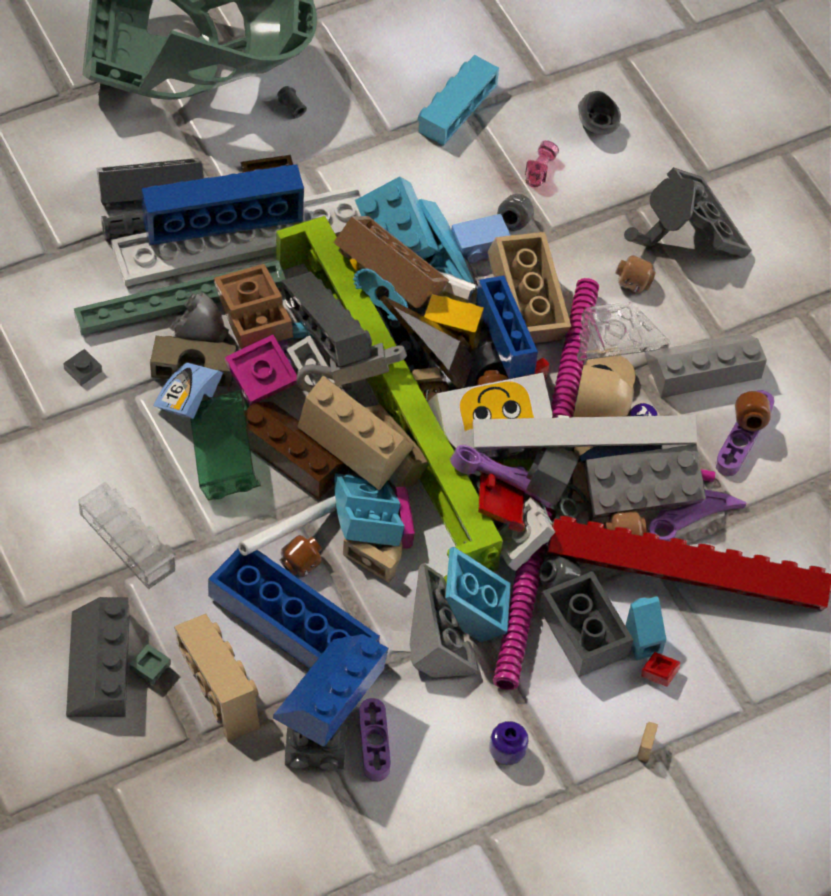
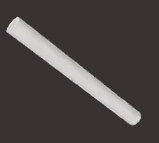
[238,495,337,555]

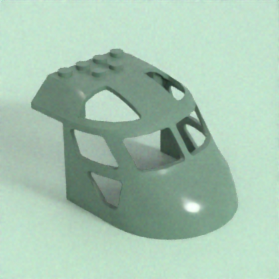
[82,0,317,100]

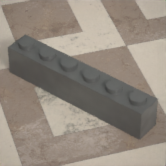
[281,272,372,366]

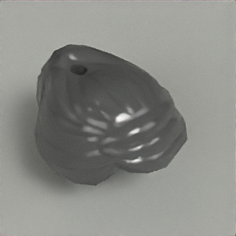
[578,91,621,135]

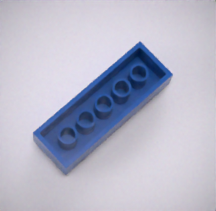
[142,164,304,246]
[208,548,380,669]

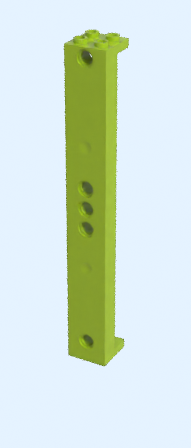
[276,216,503,585]

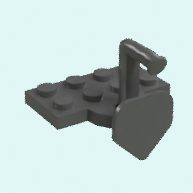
[624,167,752,257]

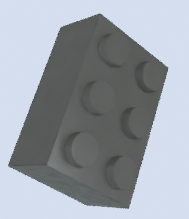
[539,571,634,677]

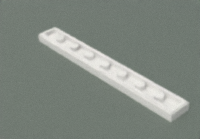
[473,415,697,449]

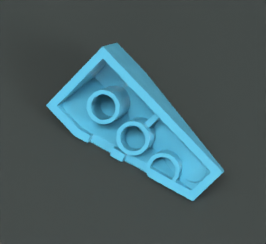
[418,199,474,283]

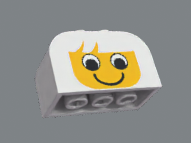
[427,373,552,459]

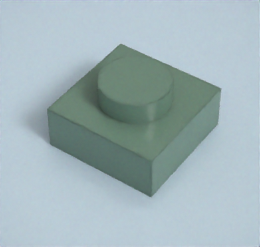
[129,644,171,685]

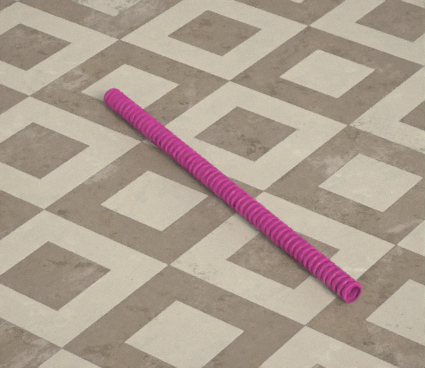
[493,278,599,690]

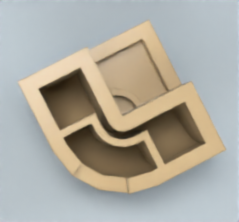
[574,365,634,417]

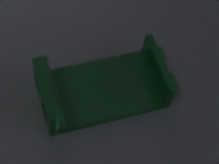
[190,390,261,501]

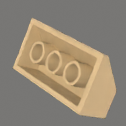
[298,376,414,490]

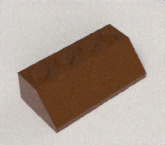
[236,401,351,500]

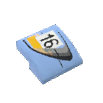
[153,363,223,419]

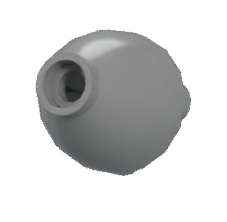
[169,292,229,343]

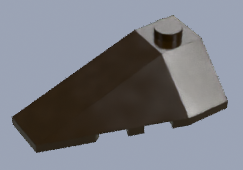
[380,296,475,389]

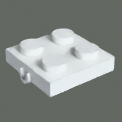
[498,497,555,571]

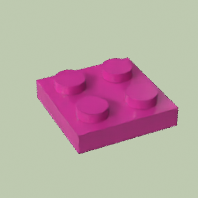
[225,335,297,406]

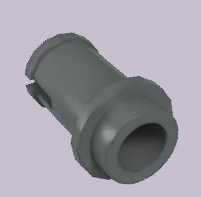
[277,86,307,118]

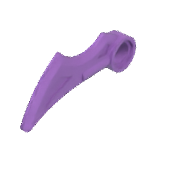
[450,445,552,508]
[648,489,747,541]

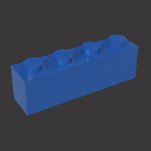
[476,275,538,378]

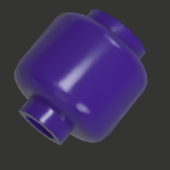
[489,721,529,765]

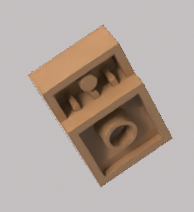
[214,264,293,349]

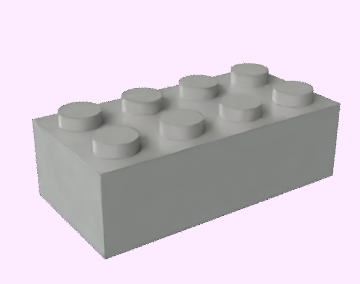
[584,444,706,519]

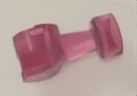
[525,140,559,187]

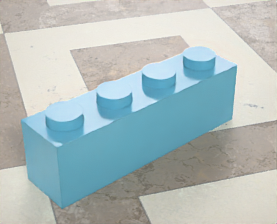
[418,55,499,146]

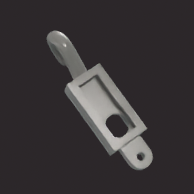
[296,343,407,392]

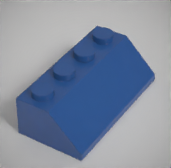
[273,634,389,747]

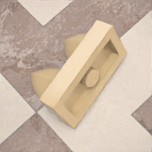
[343,539,402,583]

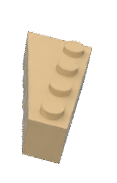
[174,614,260,742]

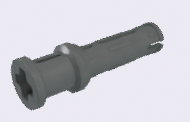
[101,212,145,239]

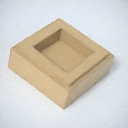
[637,722,658,763]

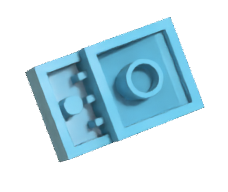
[334,473,405,546]

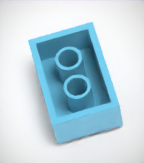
[355,176,440,260]

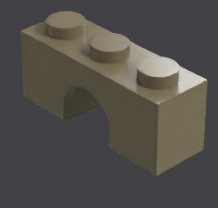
[150,335,236,387]

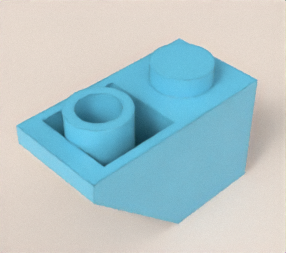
[625,596,667,661]

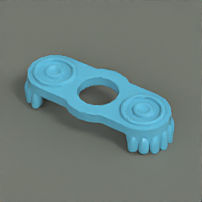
[353,268,408,320]

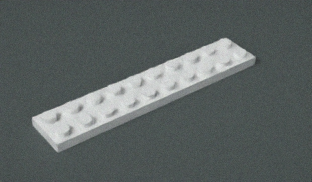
[112,185,365,287]

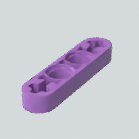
[715,390,775,476]

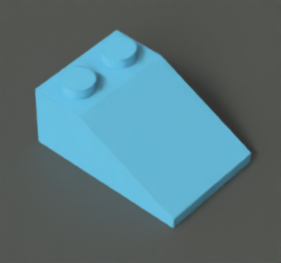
[446,547,510,643]

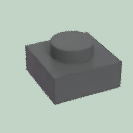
[63,349,102,386]

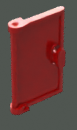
[478,460,524,532]

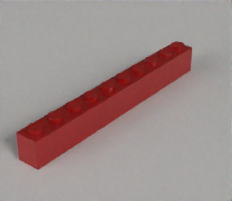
[546,516,831,611]

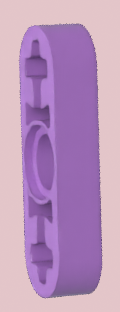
[359,698,391,781]

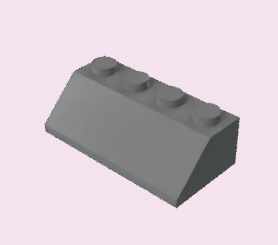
[645,333,767,398]

